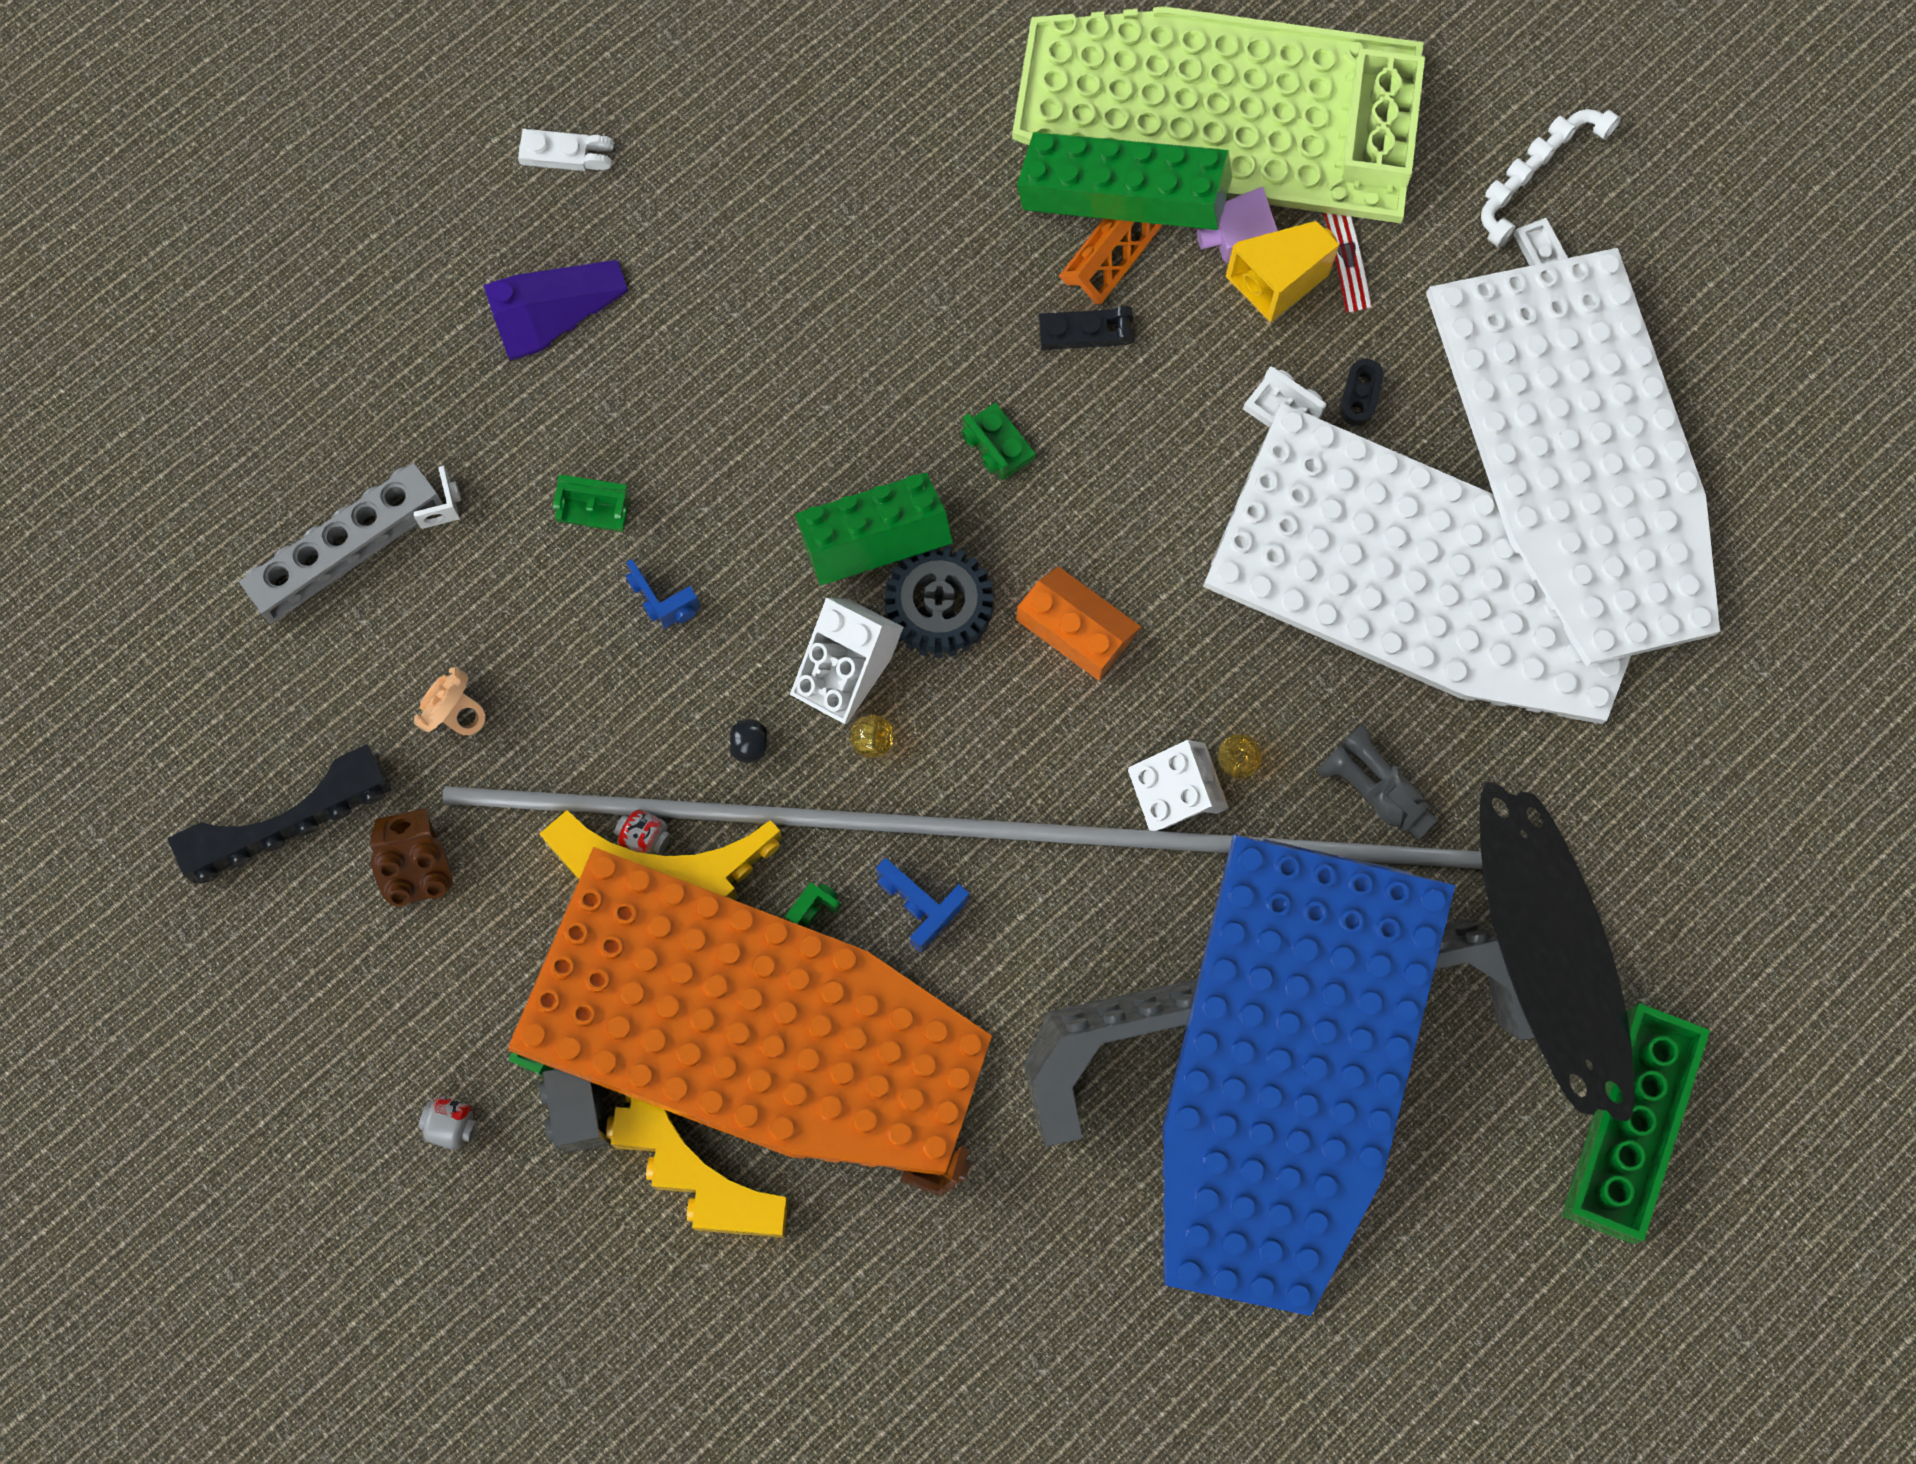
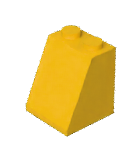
[1225,221,1340,323]

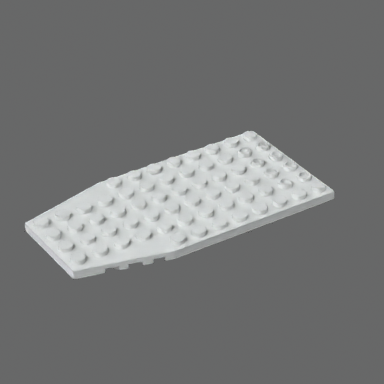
[1426,248,1720,666]
[1202,403,1631,724]

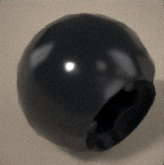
[730,718,767,764]

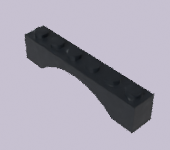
[167,744,392,884]

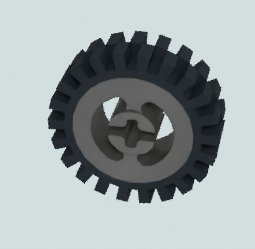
[885,546,993,658]

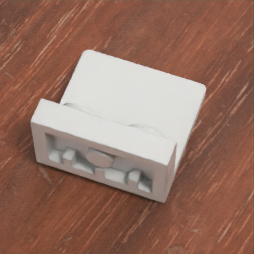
[1128,740,1229,831]

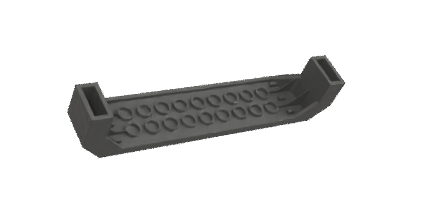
[1024,919,1534,1147]

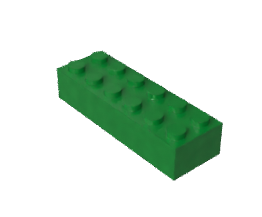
[1017,132,1232,230]
[1561,1003,1710,1244]

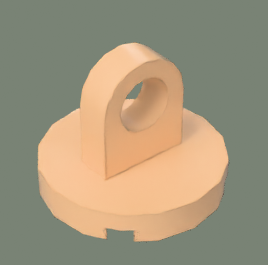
[414,667,485,735]

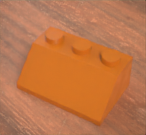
[1016,566,1141,681]

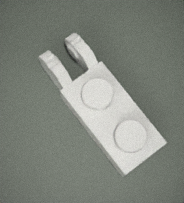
[518,129,614,171]
[1513,218,1568,266]

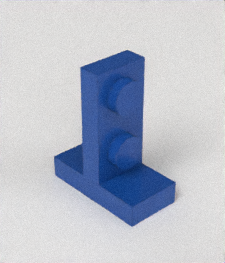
[876,857,970,953]

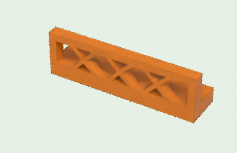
[1059,219,1162,304]

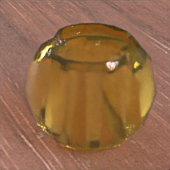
[849,714,894,759]
[1217,734,1262,778]

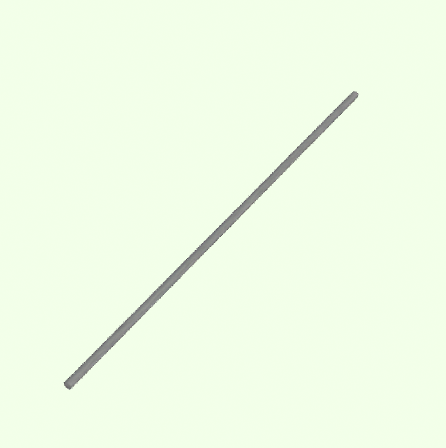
[443,786,1483,869]

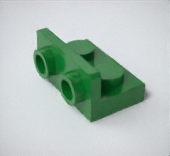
[961,402,1036,481]

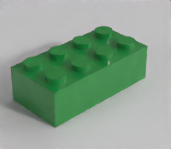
[795,472,953,586]

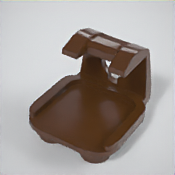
[370,808,453,907]

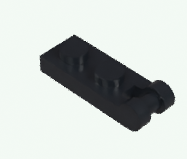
[1038,306,1135,350]

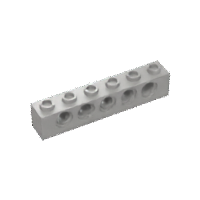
[239,463,443,624]

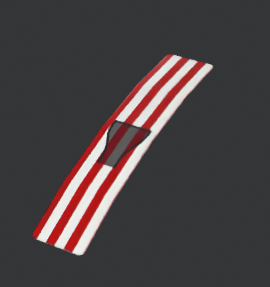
[1323,213,1372,312]

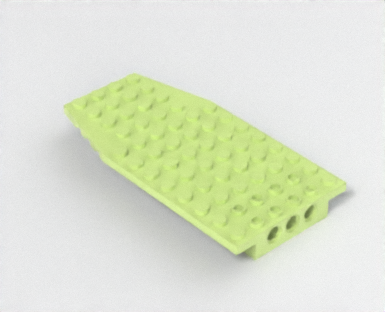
[1012,7,1425,223]

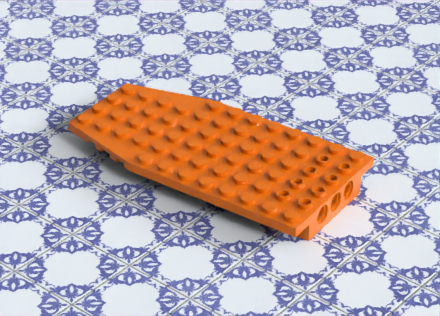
[508,847,992,1175]

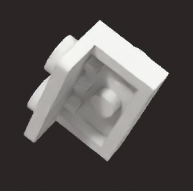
[1243,366,1326,428]

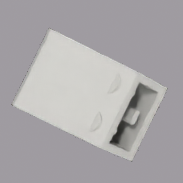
[790,598,903,724]

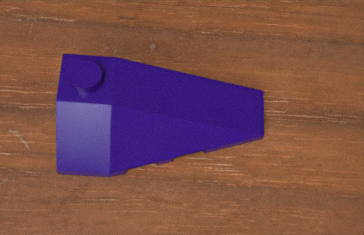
[483,260,628,361]

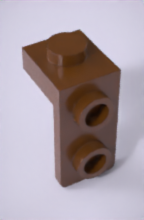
[900,1146,971,1197]

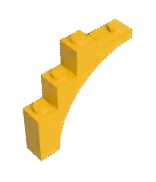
[539,810,782,900]
[606,1095,788,1238]

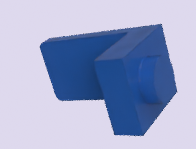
[625,559,700,629]

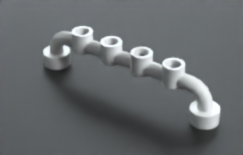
[1481,109,1621,248]

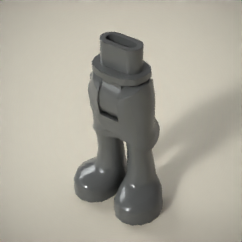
[1316,724,1438,840]

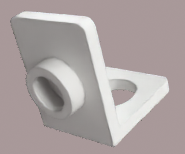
[414,466,461,529]

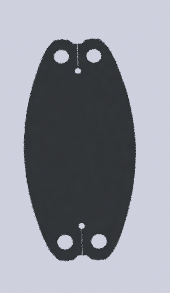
[1480,782,1635,1121]

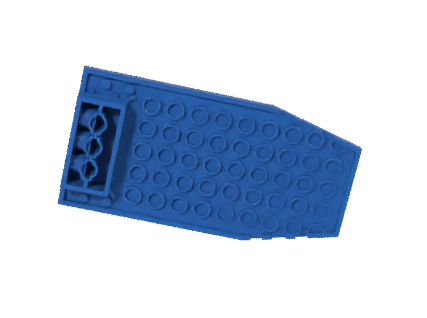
[1162,834,1455,1316]

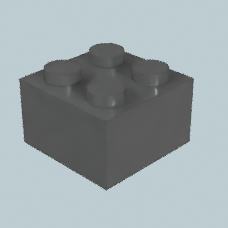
[539,1069,610,1154]

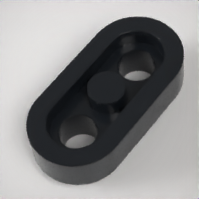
[1340,359,1384,426]

